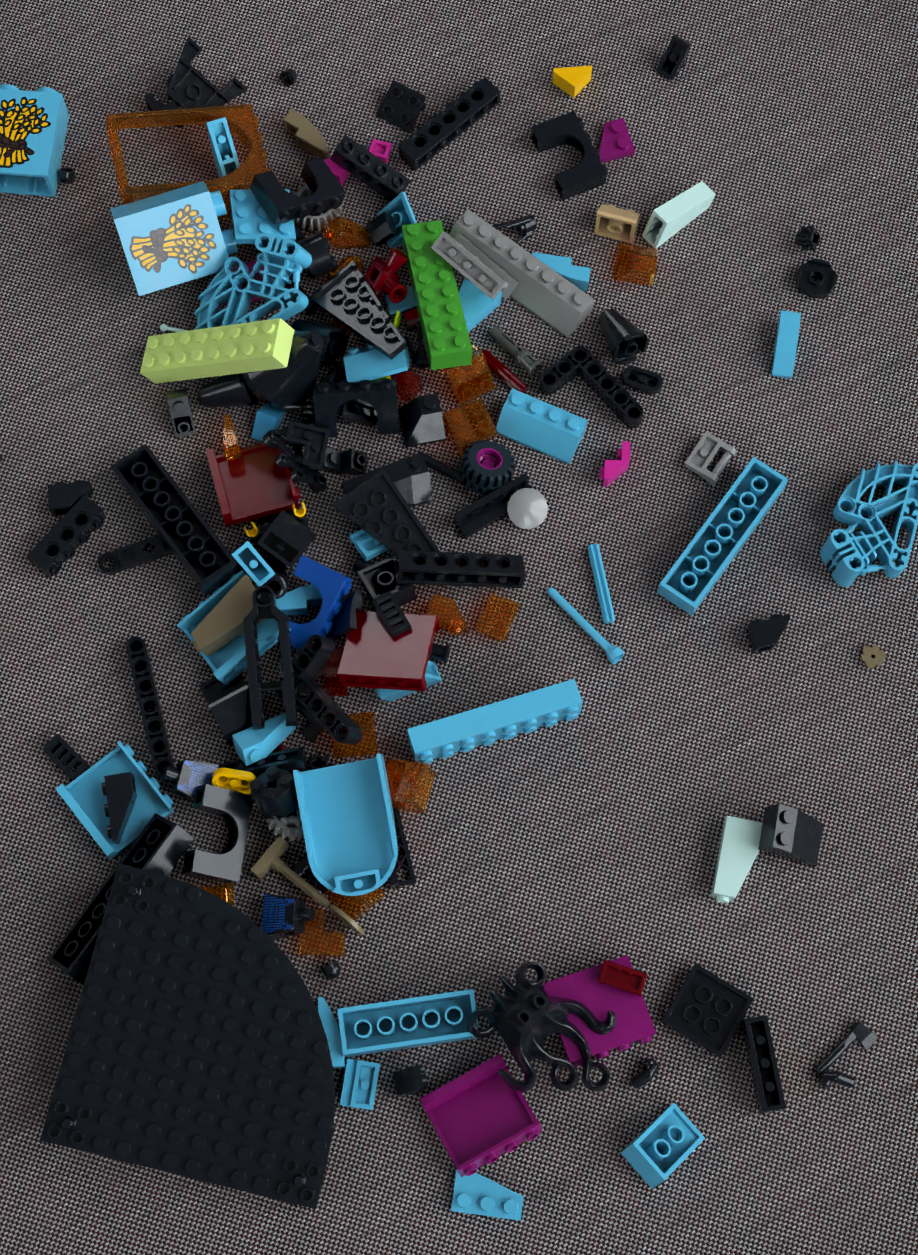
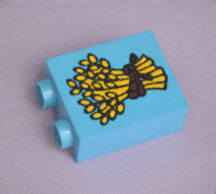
[0,84,69,197]
[110,181,238,296]

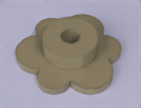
[861,645,886,669]

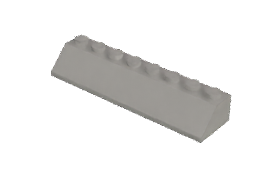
[449,209,594,339]

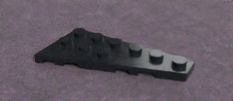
[309,261,406,360]

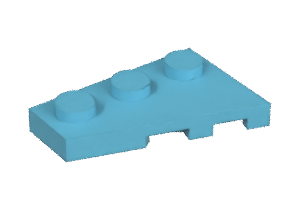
[451,1169,524,1221]

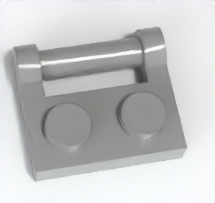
[684,431,737,485]

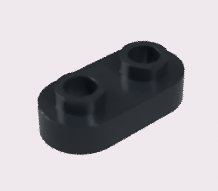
[622,366,663,394]

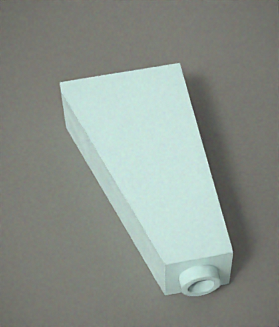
[642,181,716,249]
[711,816,762,903]

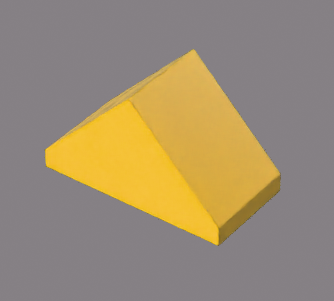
[552,65,592,98]

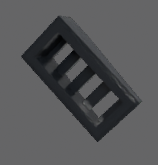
[372,591,412,638]
[42,734,90,780]

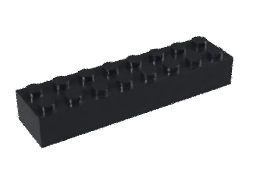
[111,444,240,597]
[47,813,195,986]

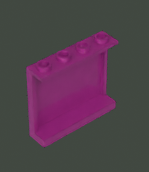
[542,955,656,1067]
[420,1054,543,1177]

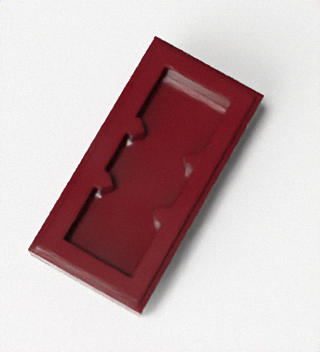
[597,959,648,997]

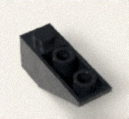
[102,772,137,844]

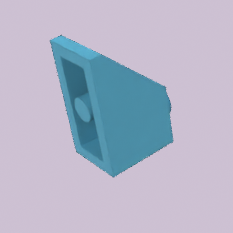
[231,541,276,587]

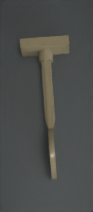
[250,836,365,936]

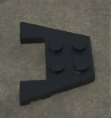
[166,37,248,121]

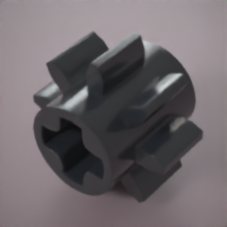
[795,226,821,251]
[306,752,333,770]

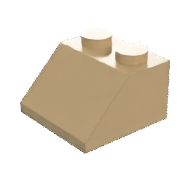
[594,204,640,244]

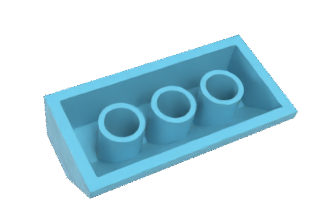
[494,388,587,464]

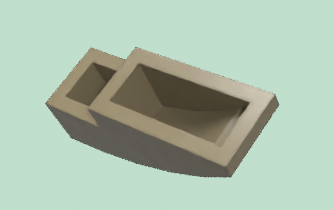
[283,108,330,160]

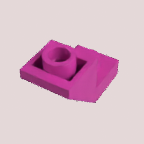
[599,441,631,487]

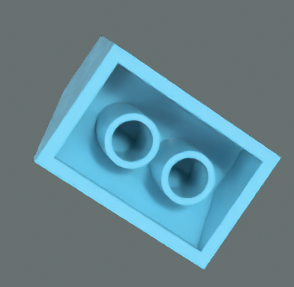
[343,337,411,382]

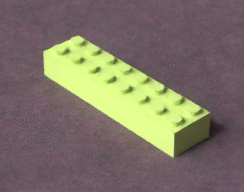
[140,318,294,384]

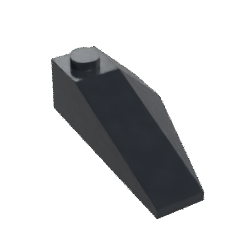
[341,455,432,506]

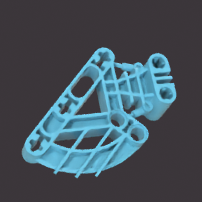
[194,233,312,330]
[820,461,918,588]

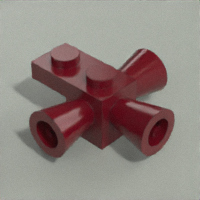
[364,247,409,303]

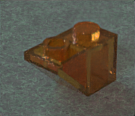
[427,594,467,636]

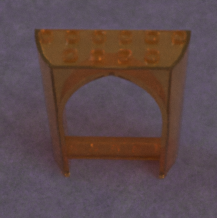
[105,104,270,219]

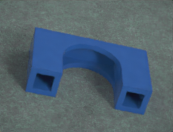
[289,555,352,650]

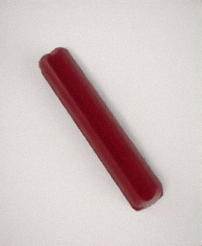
[479,350,527,393]

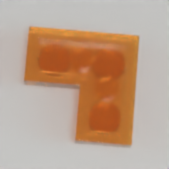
[299,909,346,957]

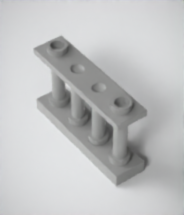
[431,232,519,299]

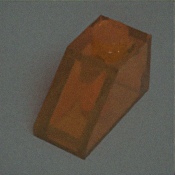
[324,216,370,249]

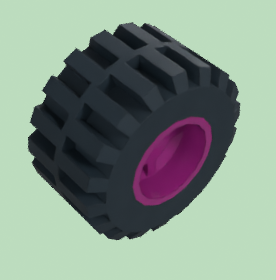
[459,439,515,496]

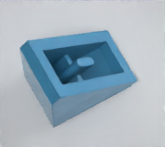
[251,402,287,443]

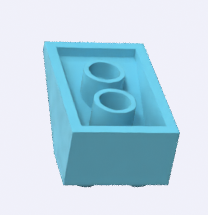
[621,1103,705,1189]

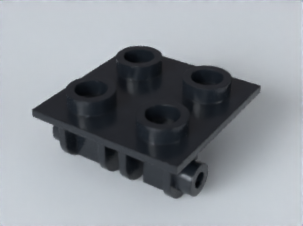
[376,80,427,133]

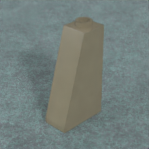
[191,575,266,656]

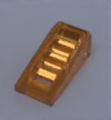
[222,414,242,461]

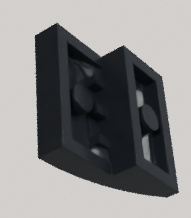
[326,588,363,641]

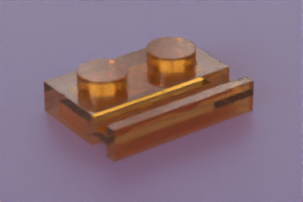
[475,593,520,644]

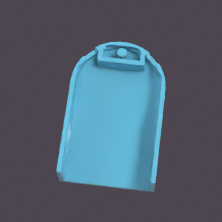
[293,753,398,896]

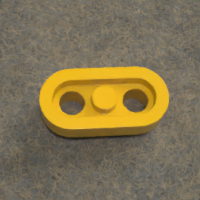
[212,768,256,794]

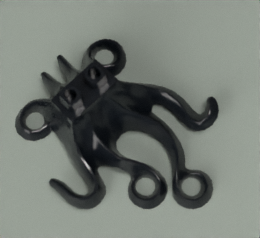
[468,961,616,1092]

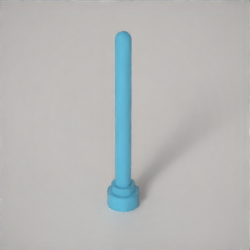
[547,587,625,665]

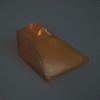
[613,243,658,286]

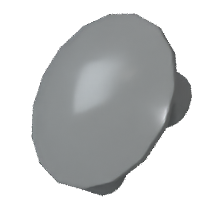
[506,488,548,529]

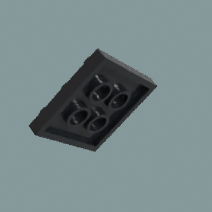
[661,963,754,1058]

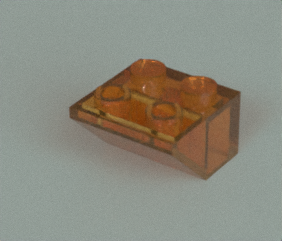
[441,346,496,406]
[443,398,498,457]
[385,759,436,814]

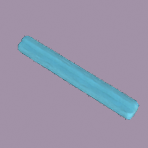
[588,544,615,624]

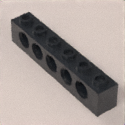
[399,77,501,171]
[394,550,526,588]

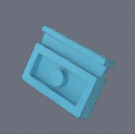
[349,529,389,561]
[340,1059,380,1111]

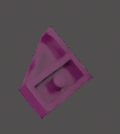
[599,118,635,163]

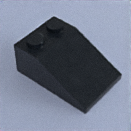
[758,803,823,867]

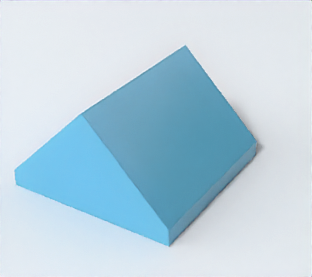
[377,192,417,248]

